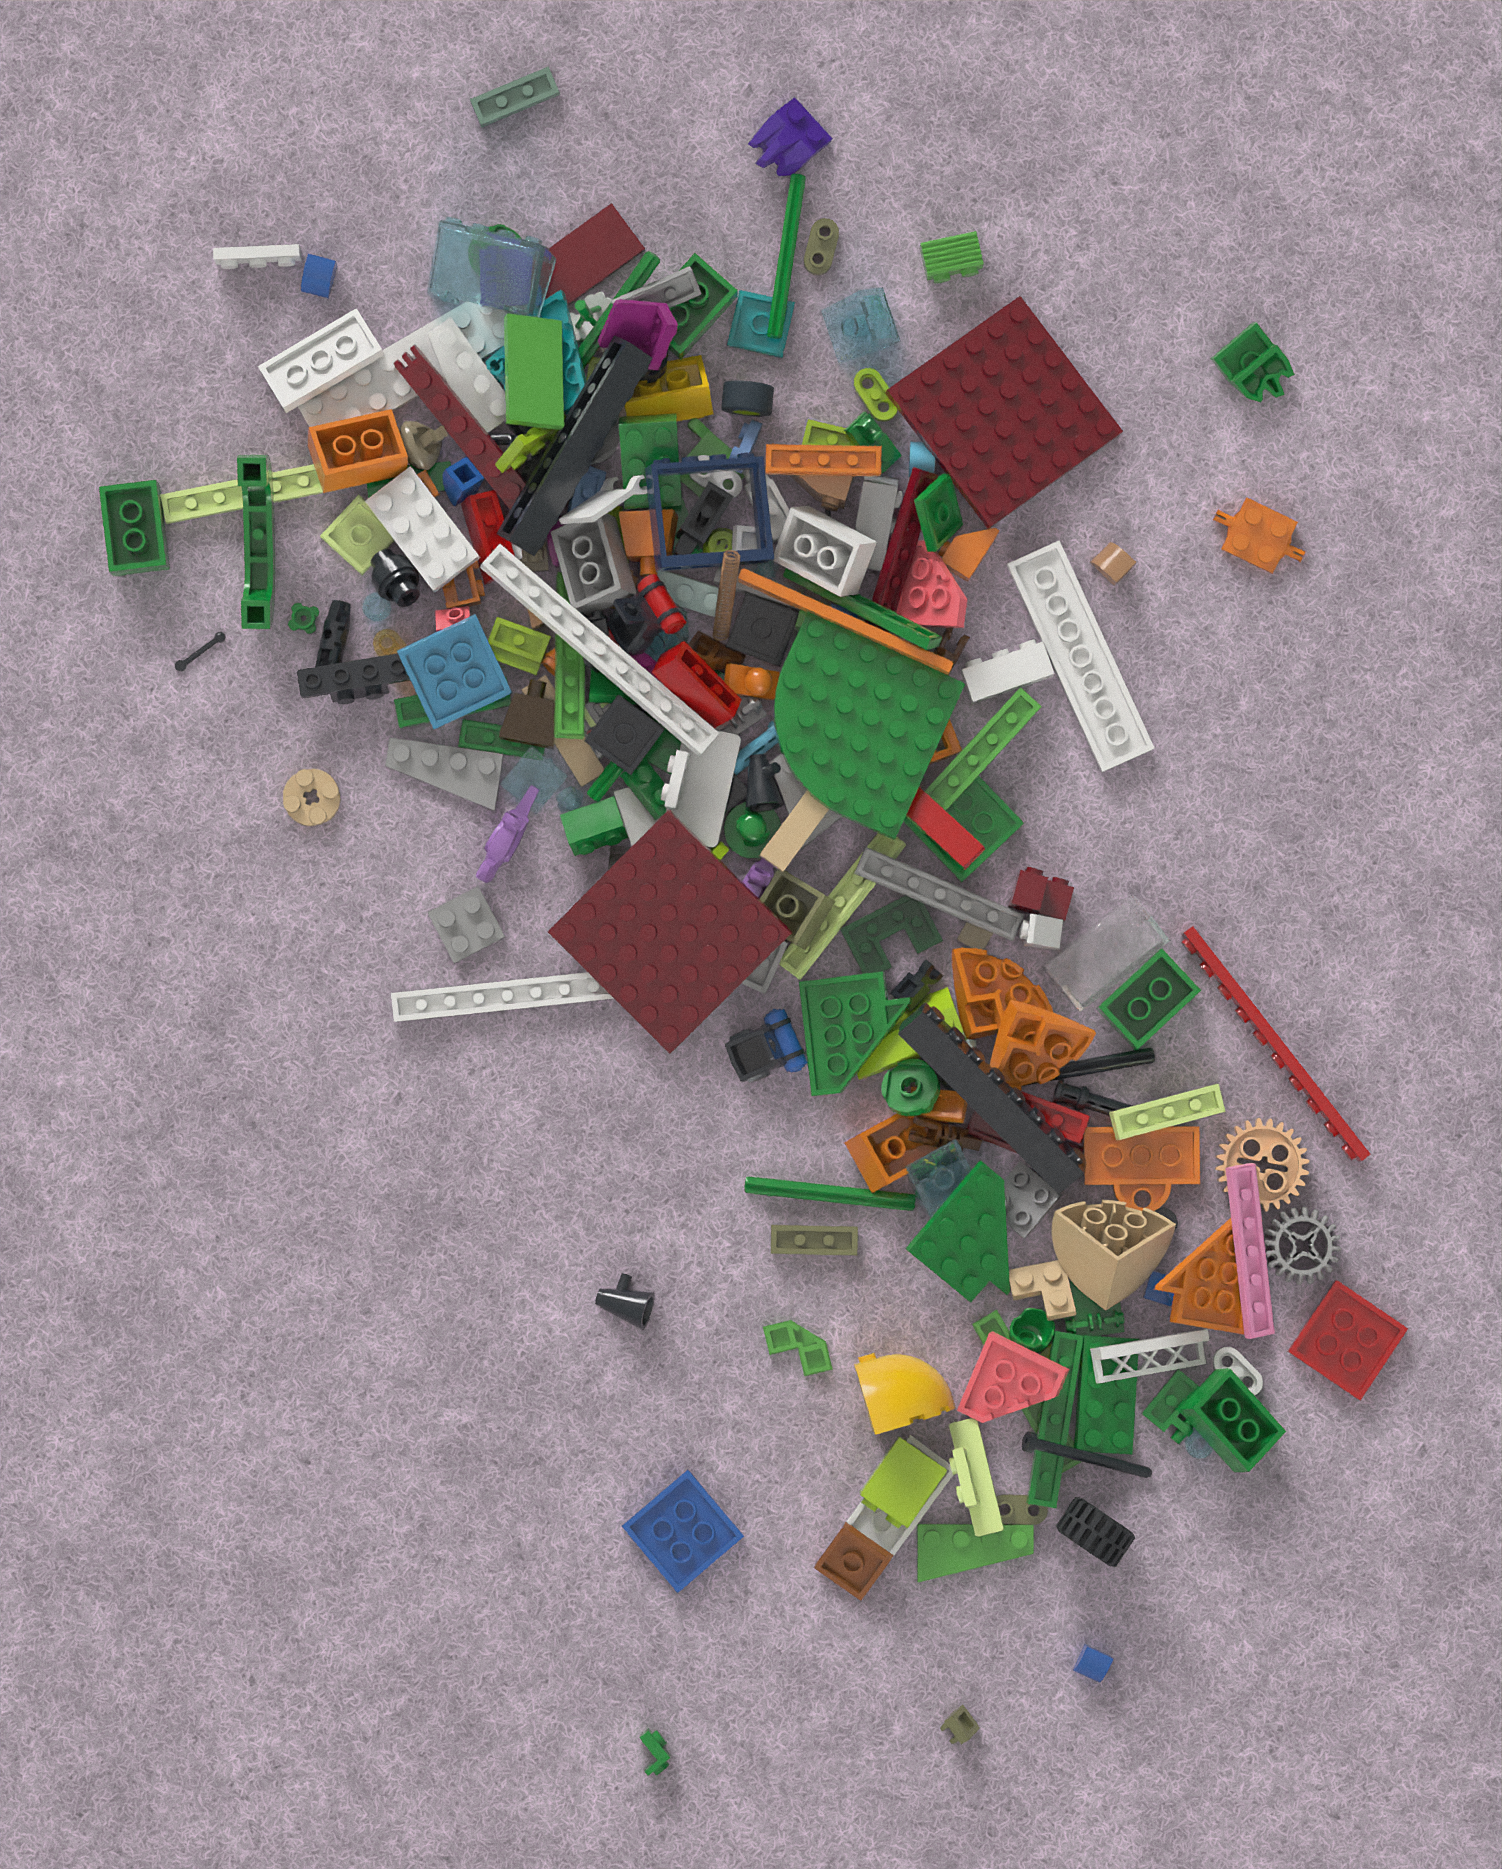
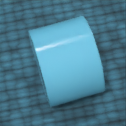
[908,441,935,477]

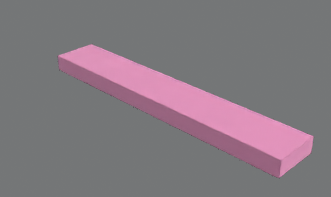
[1226,1163,1275,1339]

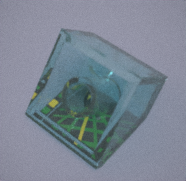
[821,287,901,364]
[905,1139,971,1217]

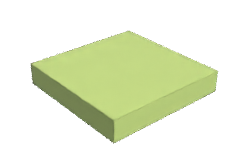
[320,494,395,576]

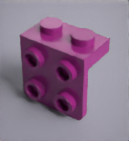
[598,299,678,370]

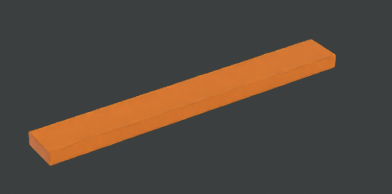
[738,568,953,675]

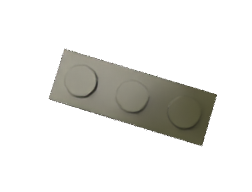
[771,1225,858,1256]

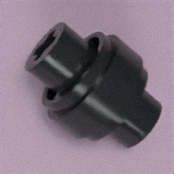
[371,549,420,607]

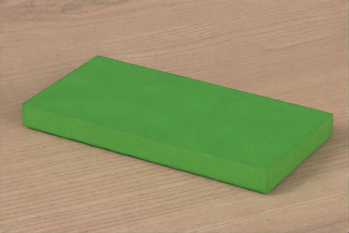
[504,313,564,430]

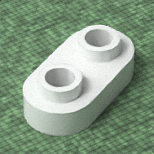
[689,455,742,499]
[1212,1347,1263,1396]

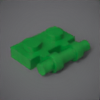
[1141,1369,1199,1445]

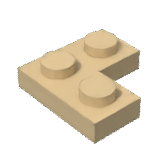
[1009,1260,1076,1321]

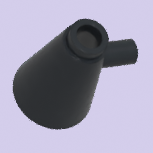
[745,754,784,812]
[595,1273,655,1330]

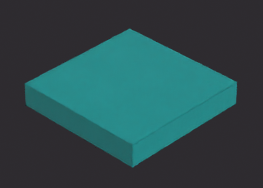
[727,290,795,359]

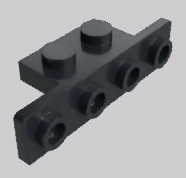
[297,653,411,704]

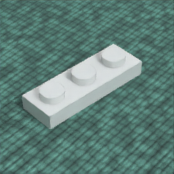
[213,244,302,269]

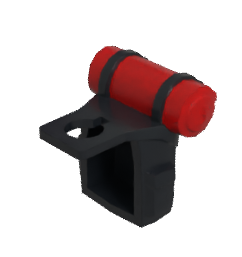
[607,574,686,656]

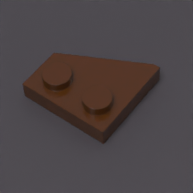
[688,630,746,670]

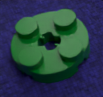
[881,1059,940,1116]

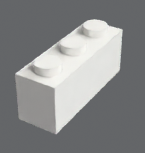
[960,639,1055,704]

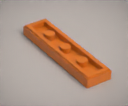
[765,444,882,477]

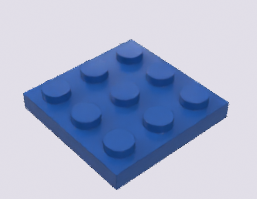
[622,1470,744,1593]

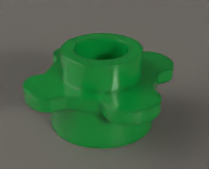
[288,603,319,634]

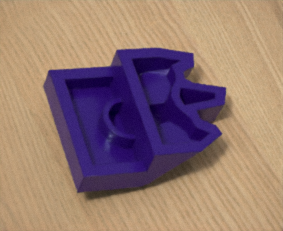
[748,97,833,176]

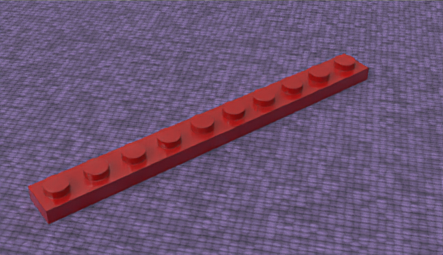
[1181,926,1371,1162]

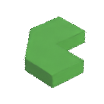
[763,1320,833,1376]

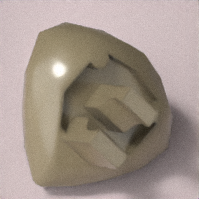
[399,421,448,470]

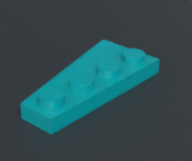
[523,290,587,414]

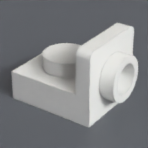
[732,525,757,551]

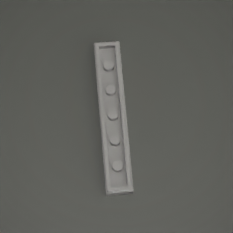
[854,847,1024,941]

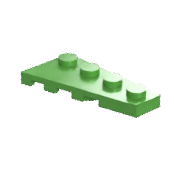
[917,1524,1034,1582]

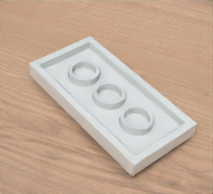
[258,309,385,413]
[365,466,480,592]
[846,1435,953,1558]

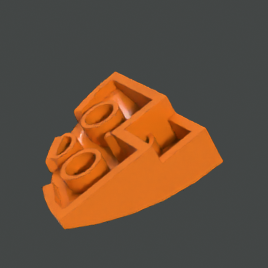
[951,948,1054,1039]
[990,1000,1096,1091]

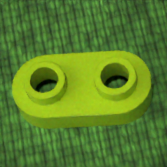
[854,368,897,422]

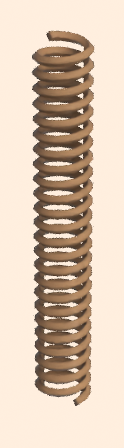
[712,550,740,641]

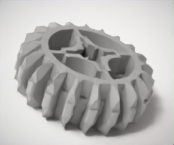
[1264,1207,1341,1285]

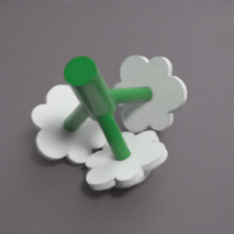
[570,292,612,352]

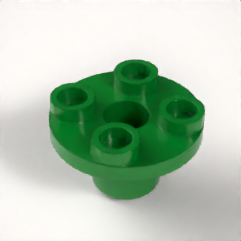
[724,802,781,859]

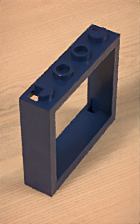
[645,452,774,572]

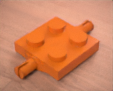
[1213,497,1306,574]

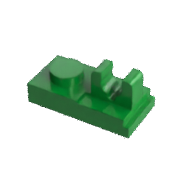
[844,412,902,474]

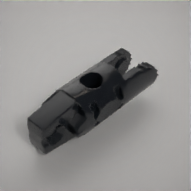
[315,600,351,667]

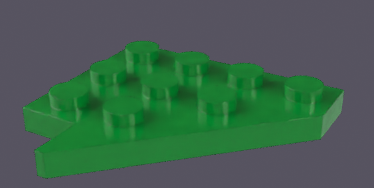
[799,971,913,1096]
[905,1160,1010,1303]

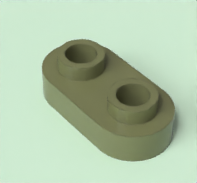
[804,218,839,275]
[996,1494,1048,1525]

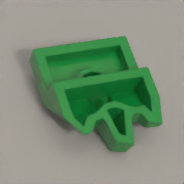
[1210,322,1295,403]

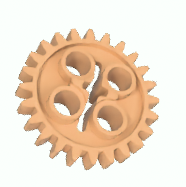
[1215,1118,1310,1212]

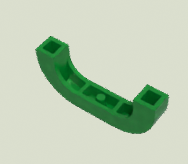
[237,455,275,629]

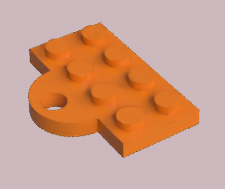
[1083,1126,1200,1211]

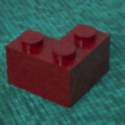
[1008,867,1074,922]

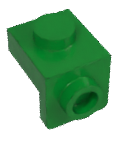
[639,1728,671,1776]

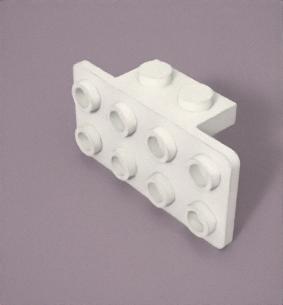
[661,730,741,847]

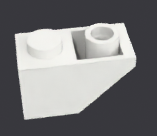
[1019,914,1063,950]

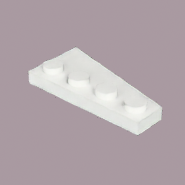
[427,317,506,433]

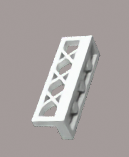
[1090,1329,1210,1383]

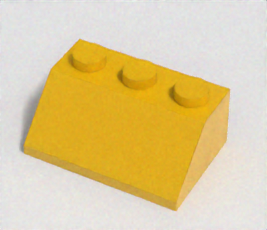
[624,355,714,422]

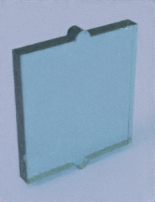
[500,746,568,814]

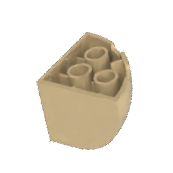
[1051,1200,1176,1311]

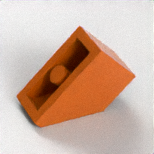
[938,528,1000,582]

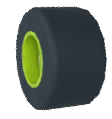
[721,380,774,417]

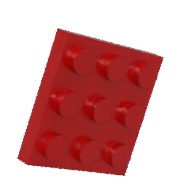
[1287,1280,1408,1401]

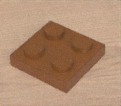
[814,1522,894,1601]

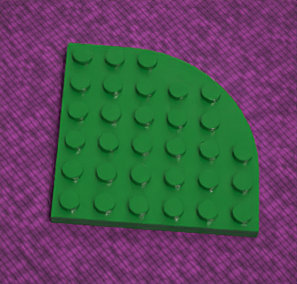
[774,612,965,840]

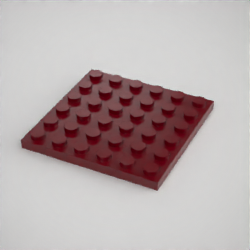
[885,296,1123,530]
[547,810,792,1054]

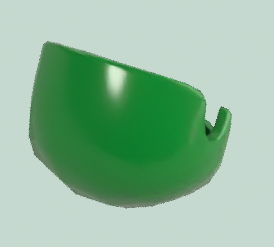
[1009,1308,1055,1353]

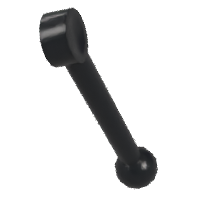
[175,632,226,672]

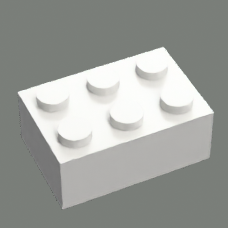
[773,506,877,597]

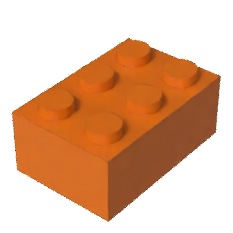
[307,409,408,493]

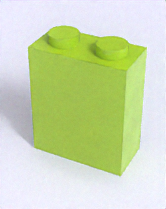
[859,1436,947,1528]

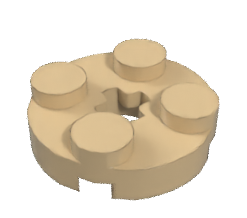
[283,769,341,827]

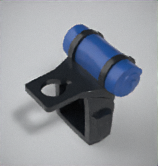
[725,1009,808,1083]

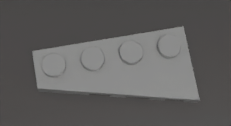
[385,737,503,811]

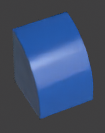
[301,254,338,299]
[442,456,484,507]
[1073,1644,1113,1683]

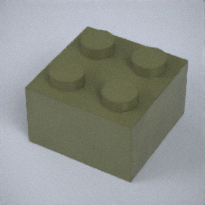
[760,870,836,951]

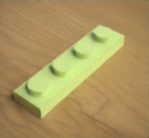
[1109,1084,1226,1140]

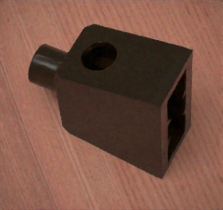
[499,679,555,750]

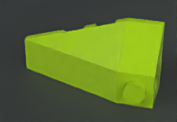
[857,987,967,1080]

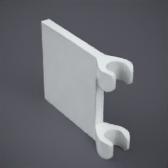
[559,475,647,524]

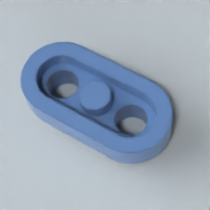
[729,419,763,474]

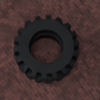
[1056,1497,1135,1567]

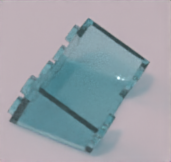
[427,217,557,317]

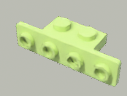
[949,1418,1004,1537]

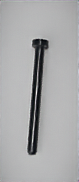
[1022,1431,1152,1478]

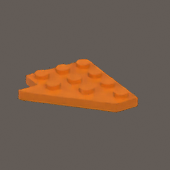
[1155,1218,1244,1335]

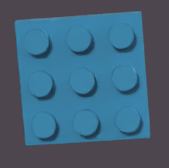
[397,614,512,729]

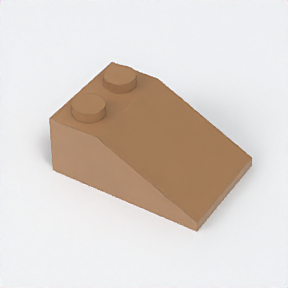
[772,443,854,512]

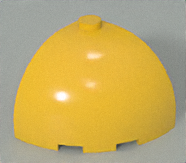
[854,1353,956,1435]

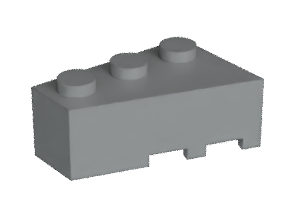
[855,475,903,571]
[770,753,842,850]

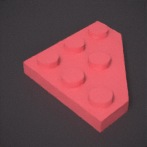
[896,540,967,628]
[957,1331,1069,1423]

